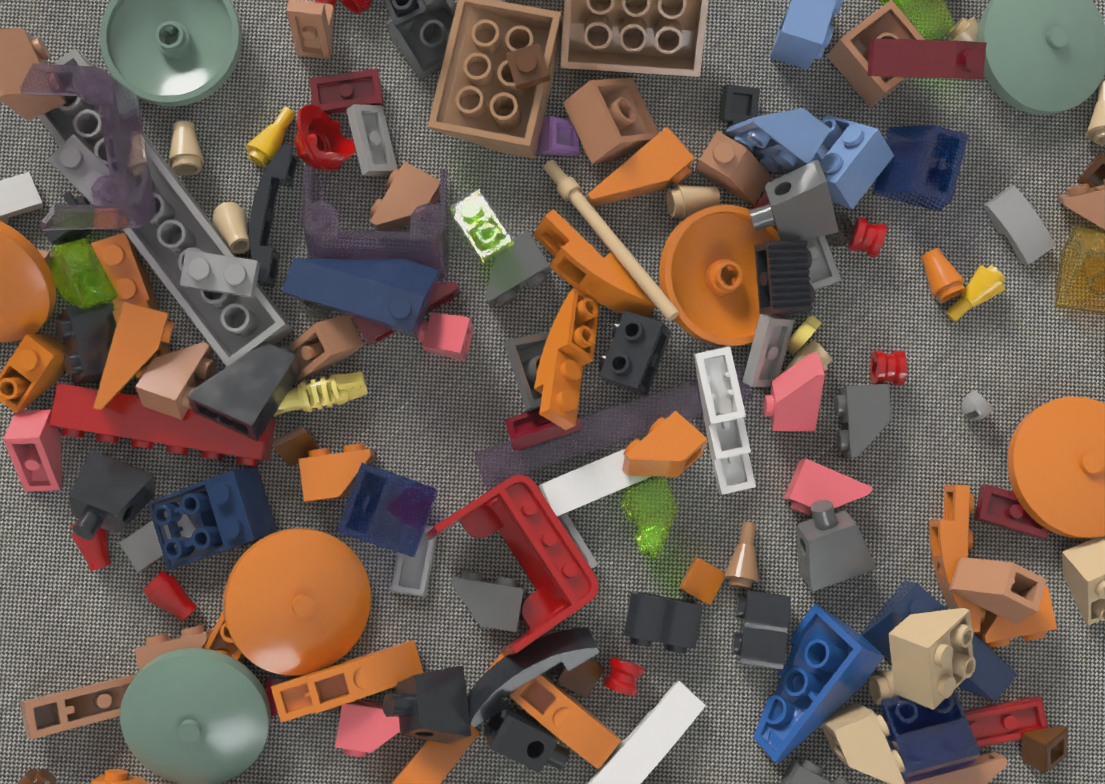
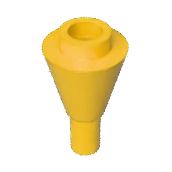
[245,107,296,168]
[945,265,1006,322]

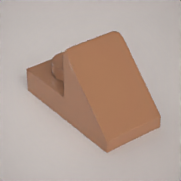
[286,0,334,60]

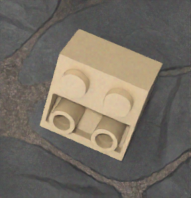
[1062,536,1105,626]
[889,608,976,710]
[821,702,905,784]

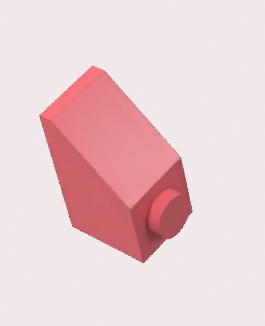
[418,313,474,362]
[763,353,825,431]
[3,409,62,492]
[783,459,873,516]
[335,699,400,757]

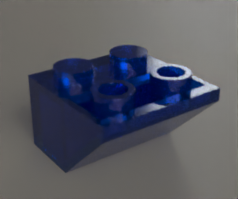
[872,125,969,212]
[337,463,438,557]
[880,689,981,782]

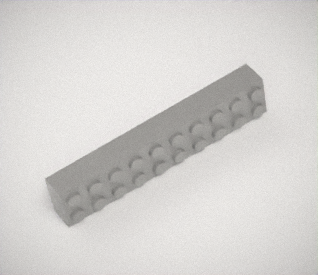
[38,48,294,367]

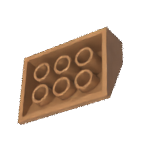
[427,0,563,159]
[561,0,709,77]

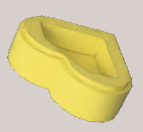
[787,315,822,355]

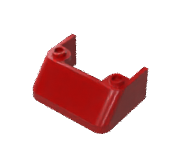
[426,475,599,656]

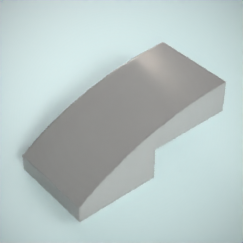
[983,186,1056,265]

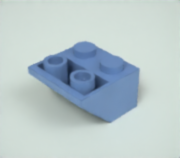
[769,0,843,70]
[726,108,831,173]
[788,114,894,209]

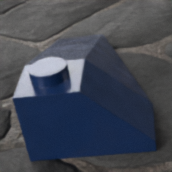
[281,259,440,338]
[861,580,1018,702]

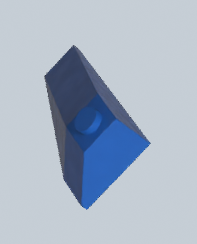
[753,603,885,763]

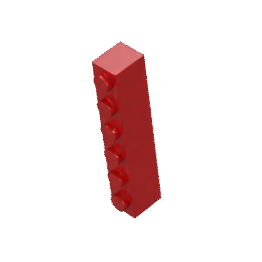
[49,383,276,466]

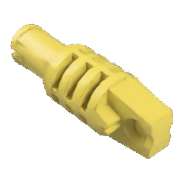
[274,372,368,416]

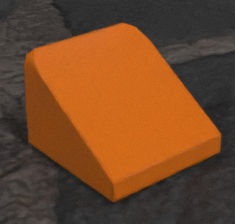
[679,557,725,605]

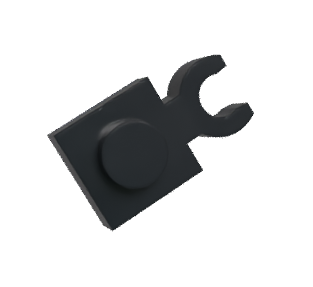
[719,84,760,139]

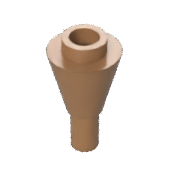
[724,522,759,589]

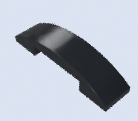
[249,144,298,288]
[467,627,600,728]

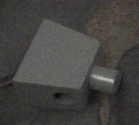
[749,160,838,241]
[796,500,876,592]

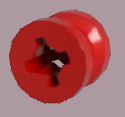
[847,217,887,258]
[870,350,907,386]
[602,656,645,696]

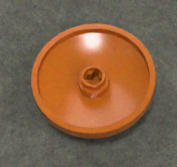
[659,205,781,347]
[0,221,56,342]
[1007,397,1105,539]
[223,528,371,676]

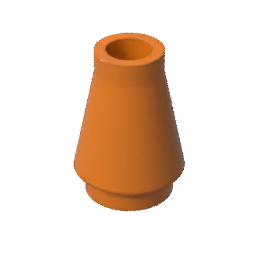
[920,248,965,303]

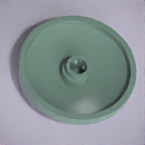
[99,0,242,107]
[977,0,1105,115]
[120,648,271,784]

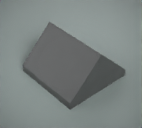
[385,0,457,81]
[504,332,549,412]

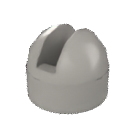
[961,390,994,421]

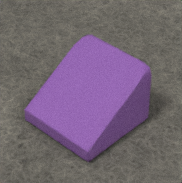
[537,116,579,156]

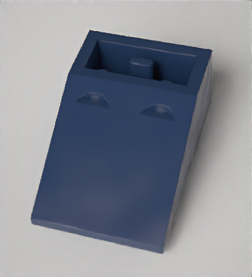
[147,467,277,570]

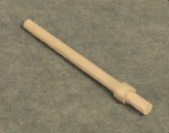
[543,160,680,321]

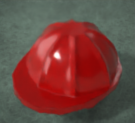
[294,104,356,172]

